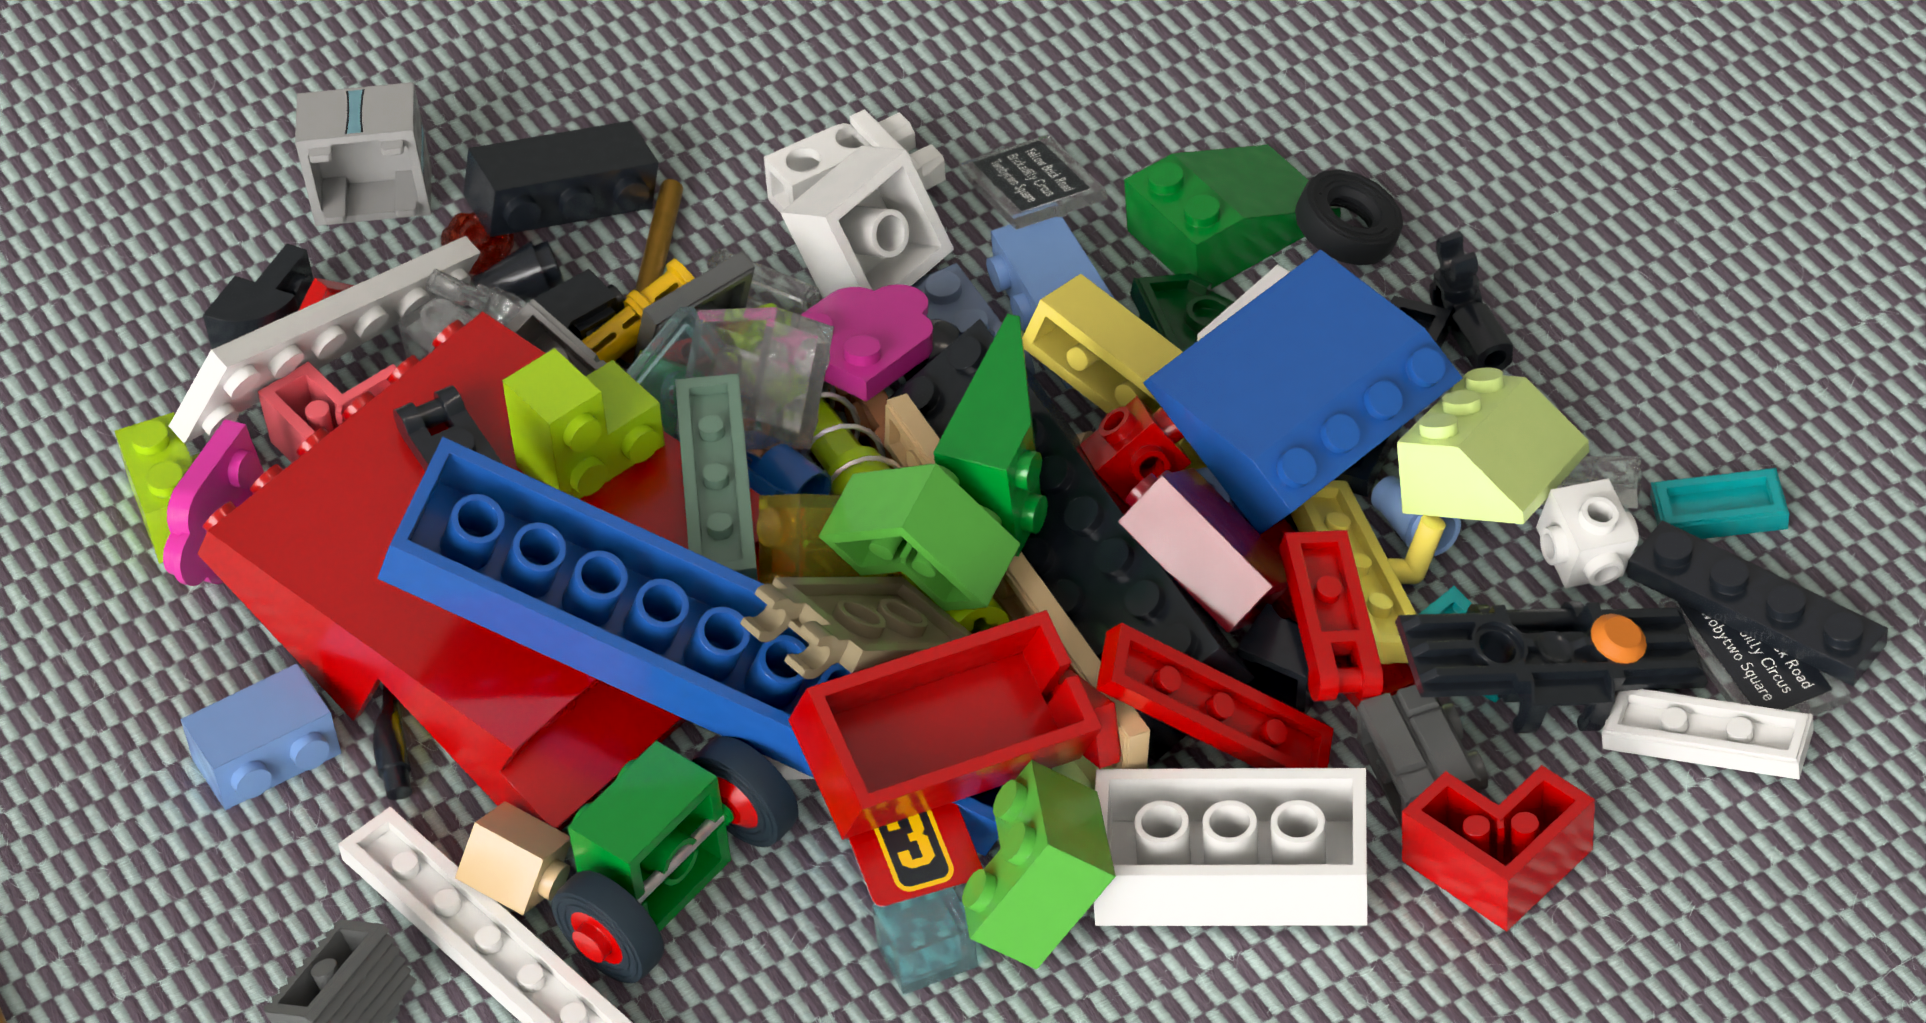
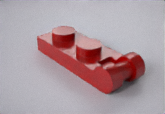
[1279,530,1383,701]

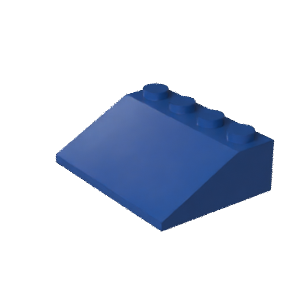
[1143,249,1463,534]

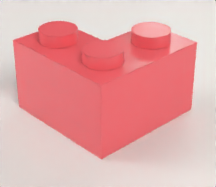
[257,361,397,463]

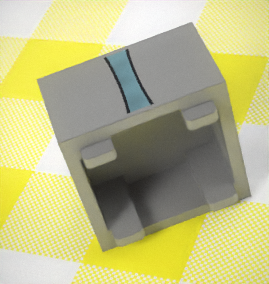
[295,82,432,226]

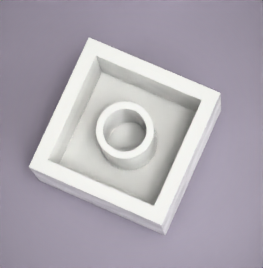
[780,146,954,299]

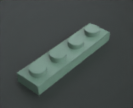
[675,373,758,581]

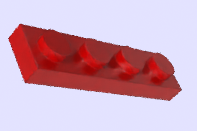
[1096,623,1334,768]

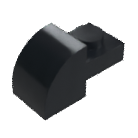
[203,243,314,349]

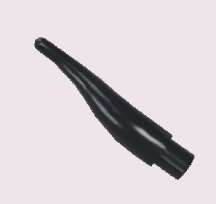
[372,683,412,800]

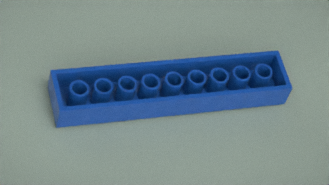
[377,437,1003,856]

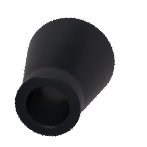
[472,240,564,309]

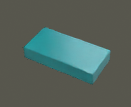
[1650,468,1790,539]

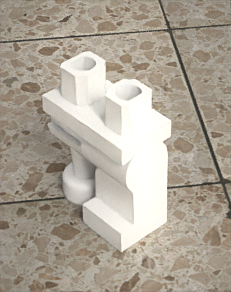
[764,109,946,212]

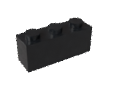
[463,121,659,237]

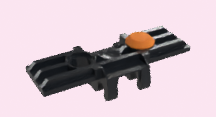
[1395,601,1708,734]

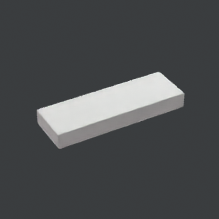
[1602,689,1814,779]

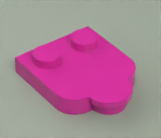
[771,284,933,402]
[163,419,264,586]

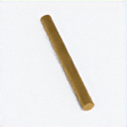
[621,179,683,363]

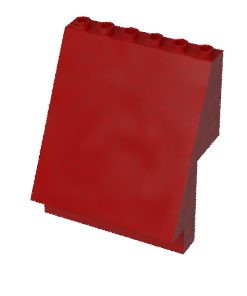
[197,311,809,831]

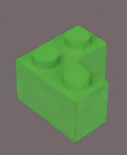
[818,463,1020,611]
[962,760,1116,970]

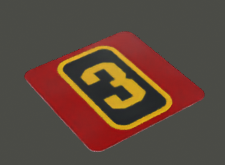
[848,803,983,907]

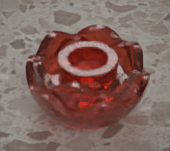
[441,212,514,275]

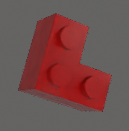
[1402,765,1595,932]

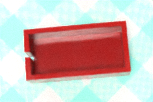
[788,610,1103,840]

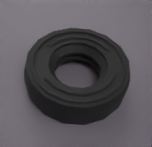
[1295,169,1403,266]

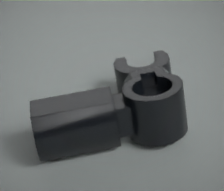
[1429,231,1513,370]

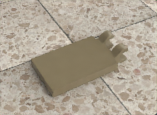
[740,577,972,679]

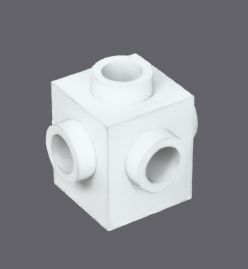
[1536,478,1639,588]

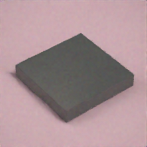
[632,250,755,366]

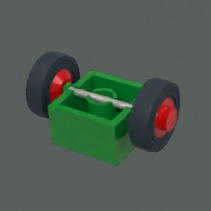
[552,736,799,983]

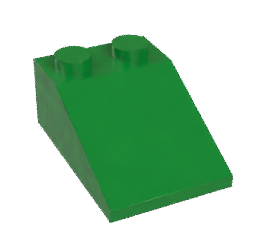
[1124,144,1341,290]
[933,314,1047,557]

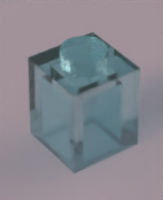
[872,887,978,995]

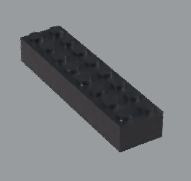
[886,319,1255,762]

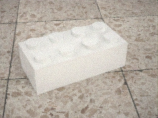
[1094,768,1367,926]

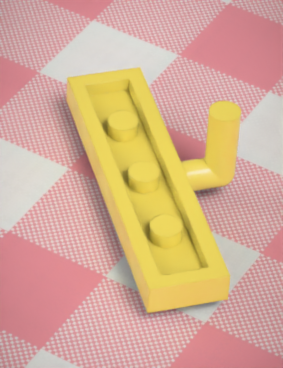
[1290,480,1446,664]

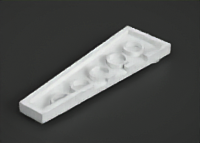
[169,236,481,444]

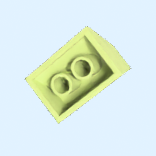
[1397,368,1589,524]

